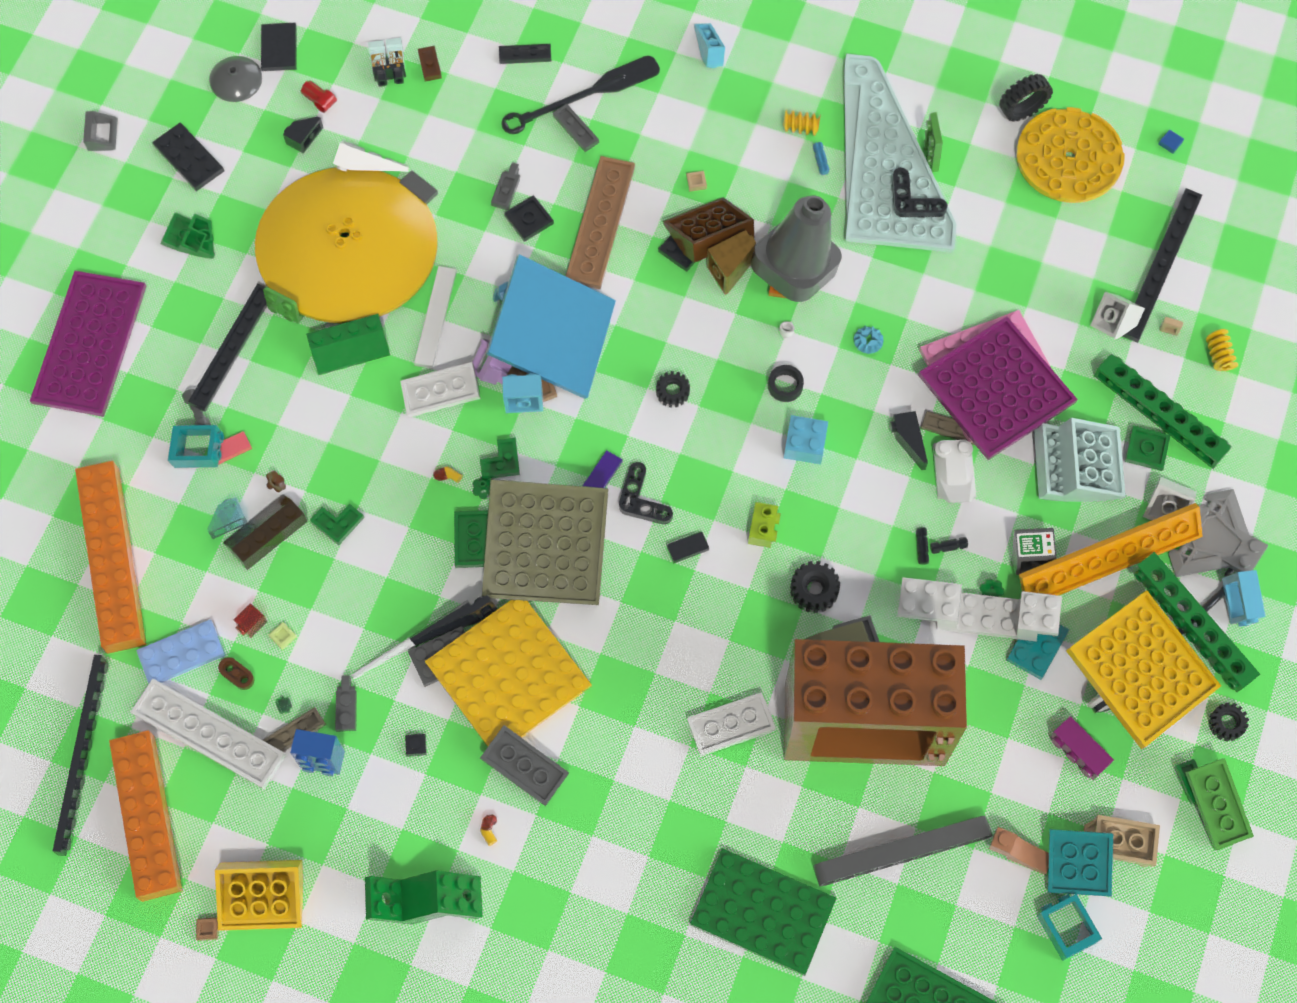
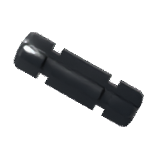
[916,527,929,565]
[930,537,968,554]

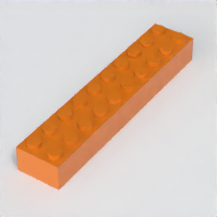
[75,461,146,654]

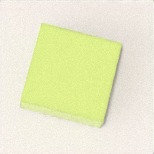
[268,622,297,650]

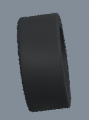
[768,365,804,402]

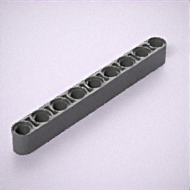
[813,816,993,887]

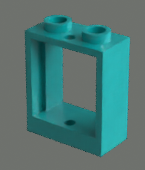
[167,425,224,468]
[1037,894,1102,961]

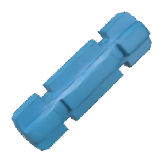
[813,142,830,175]

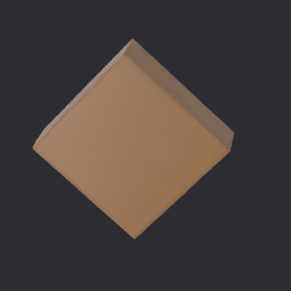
[196,918,219,941]

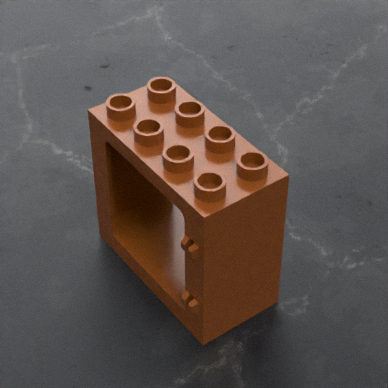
[784,639,967,766]

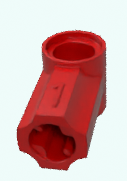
[300,81,337,113]

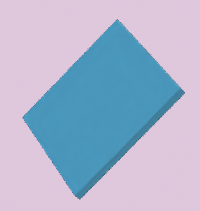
[486,254,616,399]

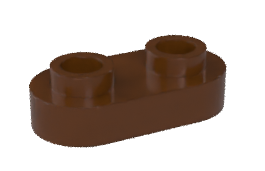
[218,657,255,690]

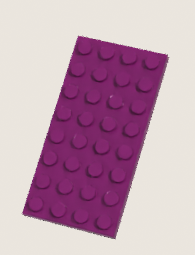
[30,270,147,417]

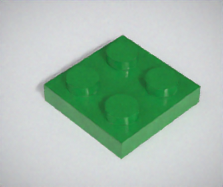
[1125,425,1171,471]

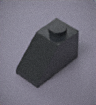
[283,116,324,154]

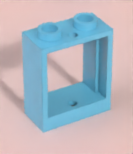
[1222,570,1266,627]

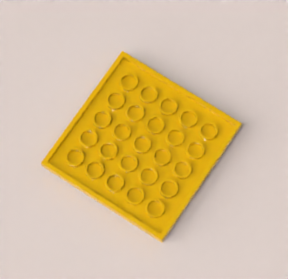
[1066,590,1221,749]
[425,600,592,747]

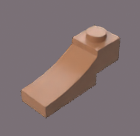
[989,827,1049,875]

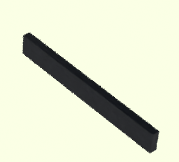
[188,283,267,412]

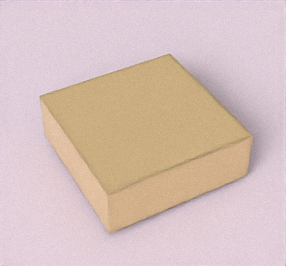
[686,171,707,192]
[1160,317,1183,336]

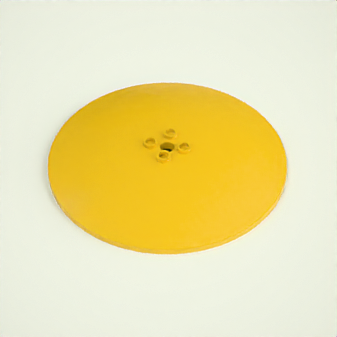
[255,167,438,323]

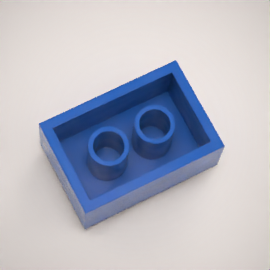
[290,729,345,776]

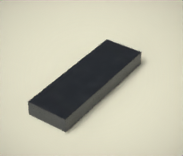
[499,44,552,64]

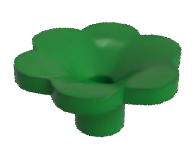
[472,477,491,499]
[980,578,1004,597]

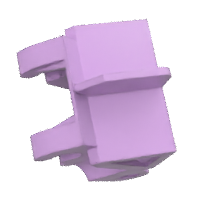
[472,338,511,385]

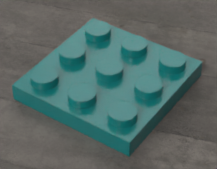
[1048,829,1113,897]

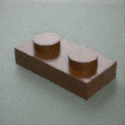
[418,46,442,82]

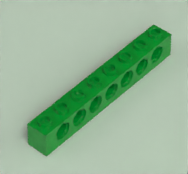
[1094,353,1232,469]
[1131,552,1260,692]

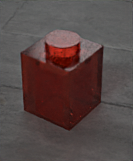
[233,603,268,638]

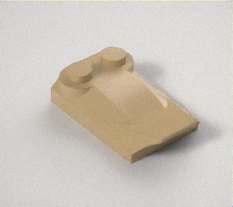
[1084,815,1160,867]

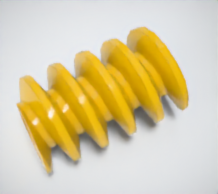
[783,109,821,136]
[1206,329,1238,371]

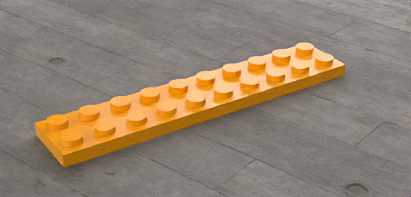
[1019,503,1203,596]

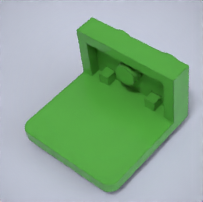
[263,287,304,324]

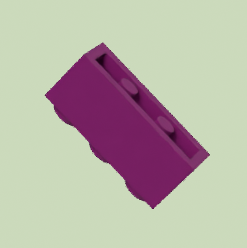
[1050,716,1114,781]

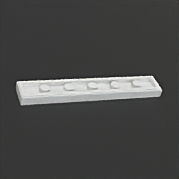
[414,266,457,369]

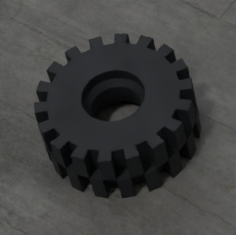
[790,561,840,613]

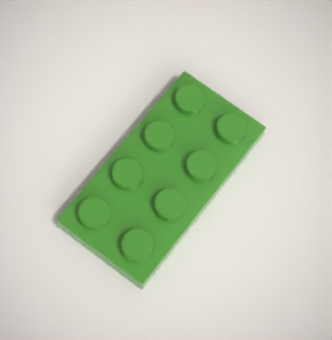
[1185,758,1254,850]

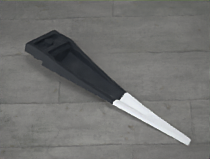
[351,594,497,679]

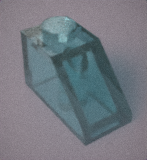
[207,497,248,539]

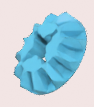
[854,325,883,354]

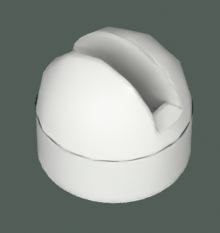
[779,321,795,338]

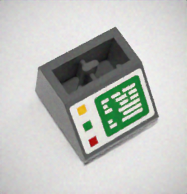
[1011,528,1056,575]

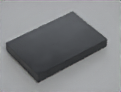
[261,22,297,71]

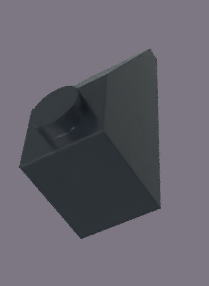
[889,411,928,470]

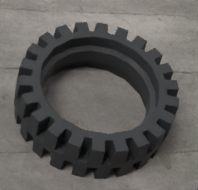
[999,74,1053,122]

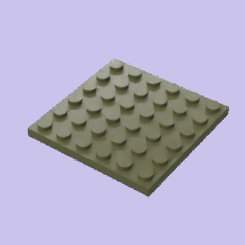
[481,479,609,605]

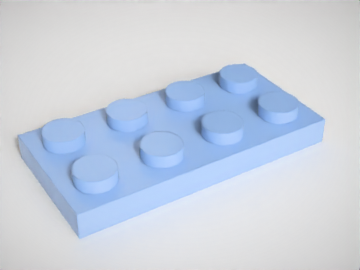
[136,619,226,683]

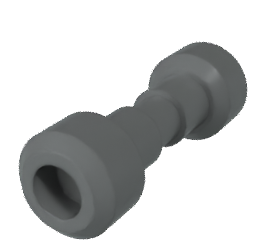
[182,389,211,425]

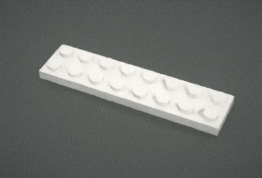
[130,679,286,789]

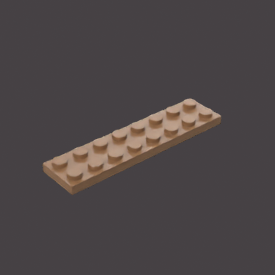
[566,156,635,290]

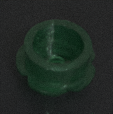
[275,695,292,714]

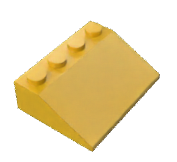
[215,860,303,930]

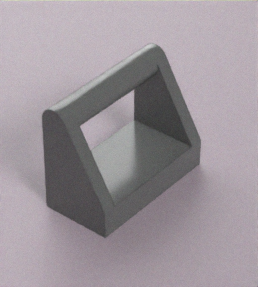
[83,111,118,151]

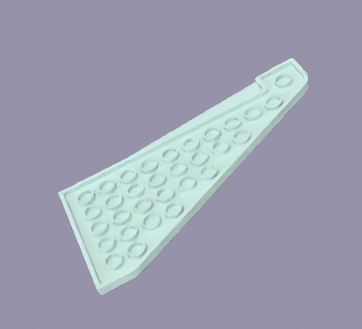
[844,54,957,253]

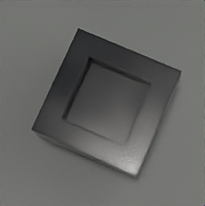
[405,734,427,757]

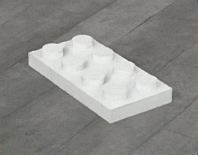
[401,362,481,417]
[687,692,776,757]

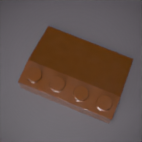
[663,197,755,263]

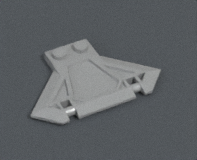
[1169,489,1268,577]

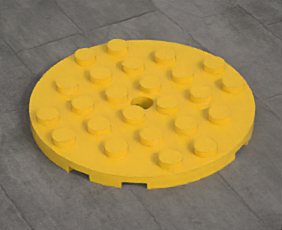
[1016,107,1125,203]

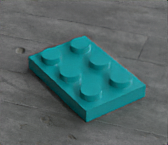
[1006,624,1069,680]

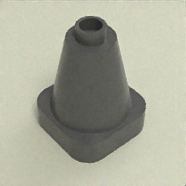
[751,195,842,302]

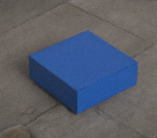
[1159,130,1184,154]

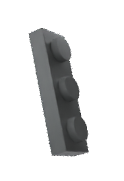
[553,104,599,152]

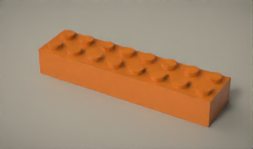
[109,730,183,902]

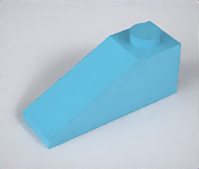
[694,23,725,68]

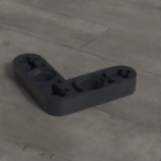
[892,167,948,217]
[619,462,673,525]

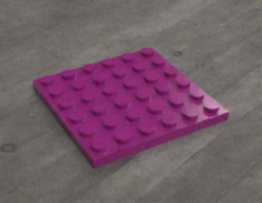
[918,316,1078,460]

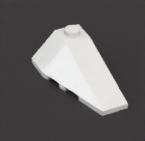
[333,140,409,171]

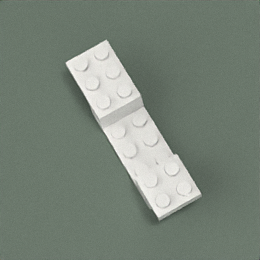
[898,577,1062,641]

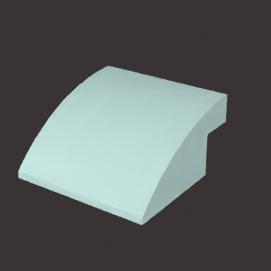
[1034,418,1126,502]

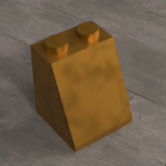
[707,230,756,295]

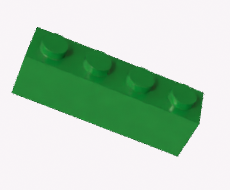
[306,314,390,375]

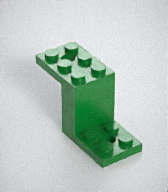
[365,870,483,925]

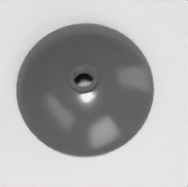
[209,56,262,102]

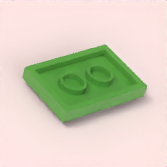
[924,112,943,172]

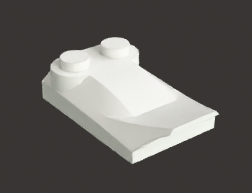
[932,440,976,503]

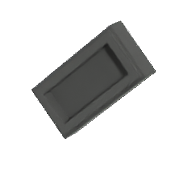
[399,170,438,204]

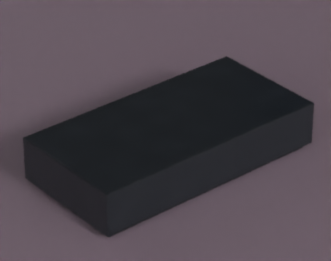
[666,532,709,564]

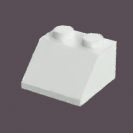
[1090,292,1145,339]
[1143,477,1197,520]

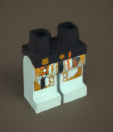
[368,38,406,87]

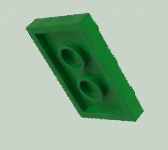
[454,510,488,568]

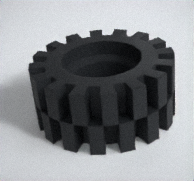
[656,371,690,408]
[1209,702,1249,742]

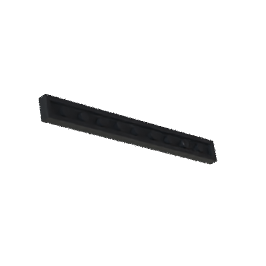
[1122,188,1203,343]
[52,654,108,856]

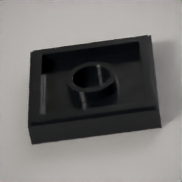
[504,195,554,242]

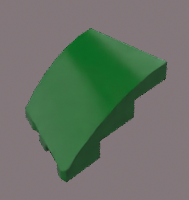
[160,212,215,259]

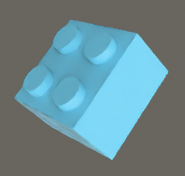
[502,373,543,413]
[784,415,828,465]

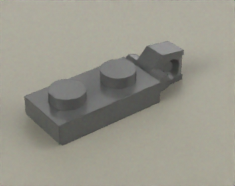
[491,162,521,210]
[335,675,357,732]

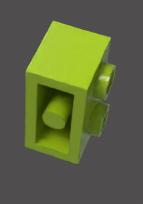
[748,502,781,548]

